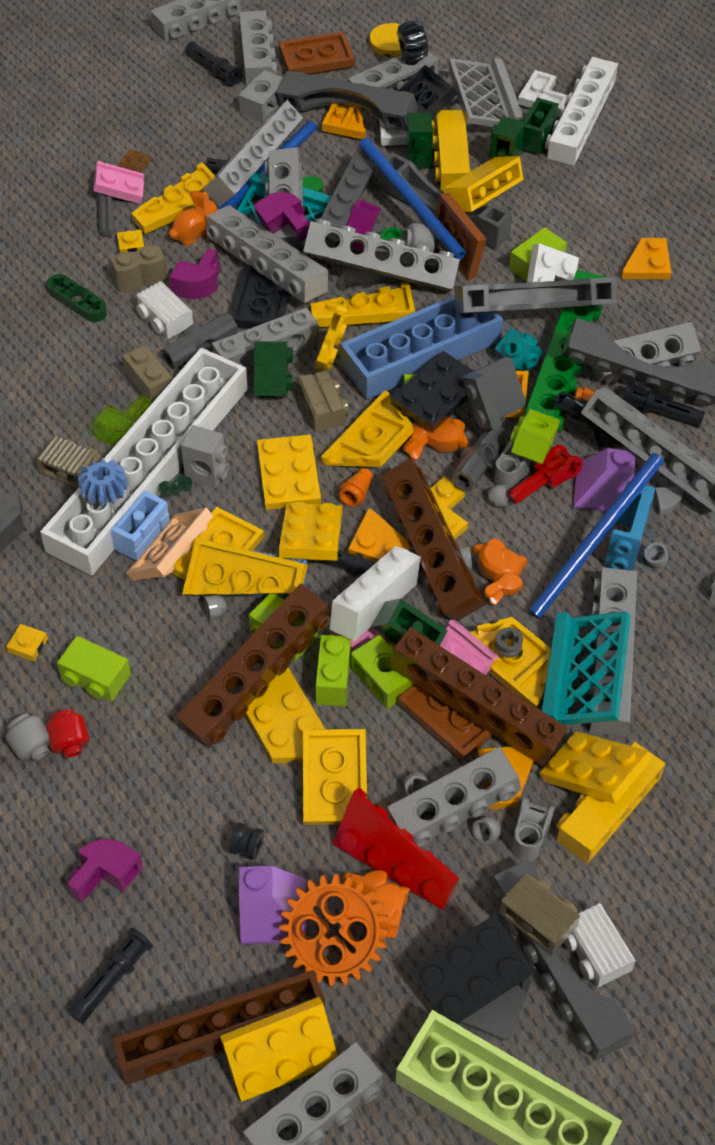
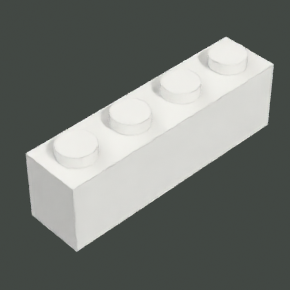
[329,546,421,641]

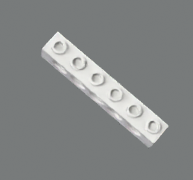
[545,57,618,165]

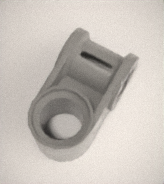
[493,441,535,491]
[512,797,555,862]

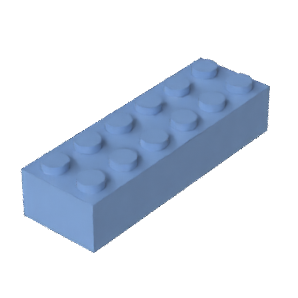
[340,295,503,399]

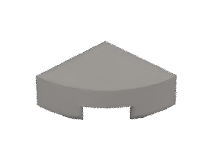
[654,486,684,516]

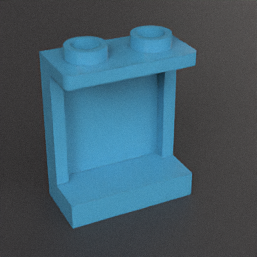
[604,481,655,571]

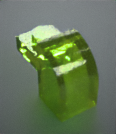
[93,394,151,447]

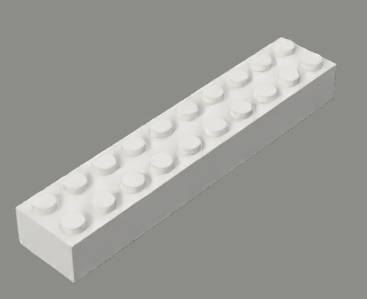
[40,348,248,576]

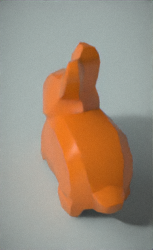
[169,190,218,246]
[403,418,468,461]
[472,538,527,605]
[342,870,410,940]

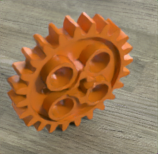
[279,873,390,986]

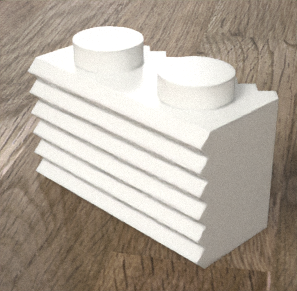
[136,281,193,339]
[564,903,636,988]

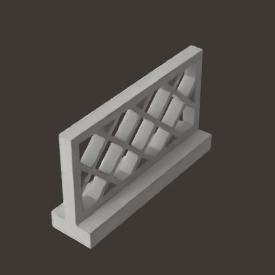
[447,58,523,127]

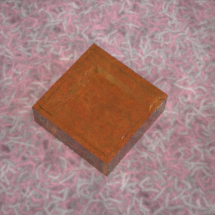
[118,149,151,173]

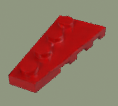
[333,787,459,910]

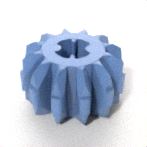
[78,458,128,507]

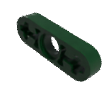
[47,274,107,322]

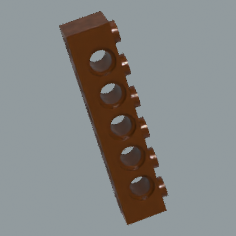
[382,458,485,621]
[176,583,331,748]
[389,627,568,767]
[112,970,325,1085]

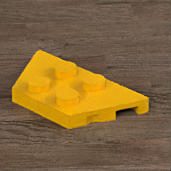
[312,305,348,373]
[321,390,414,467]
[470,617,551,708]
[245,667,326,763]

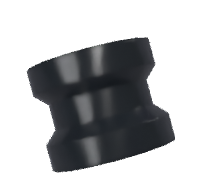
[229,822,264,861]

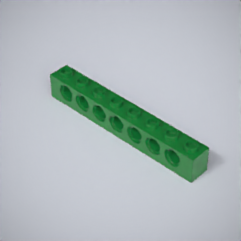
[524,270,606,433]

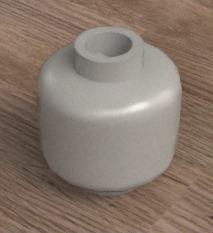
[401,223,440,252]
[6,714,50,761]

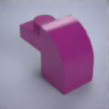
[253,192,309,241]
[346,199,381,251]
[169,248,221,299]
[67,839,143,904]

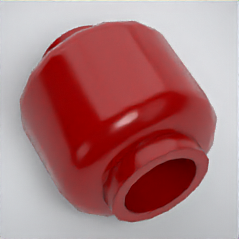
[46,709,90,758]

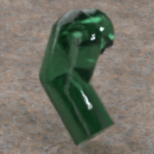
[159,474,192,497]

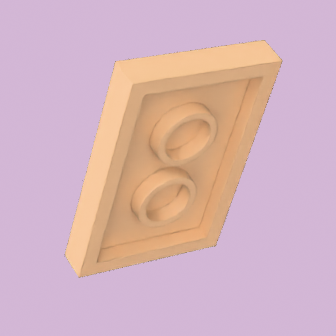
[126,507,213,581]

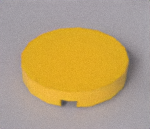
[370,23,402,57]

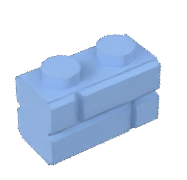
[110,491,170,560]

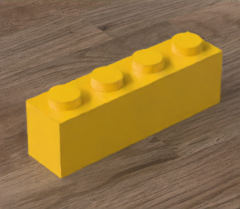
[432,110,470,191]
[443,156,524,212]
[556,741,666,864]

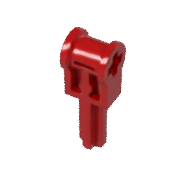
[508,445,583,504]

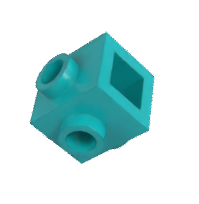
[495,328,544,371]

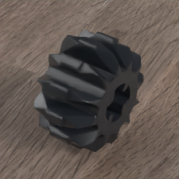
[397,20,429,62]

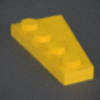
[131,162,215,234]
[310,282,415,328]
[182,538,308,595]

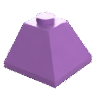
[573,448,635,512]
[239,866,307,945]

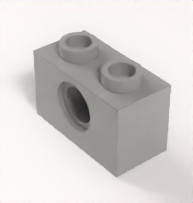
[238,70,284,122]
[181,425,229,488]

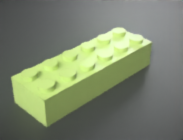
[396,1010,622,1145]

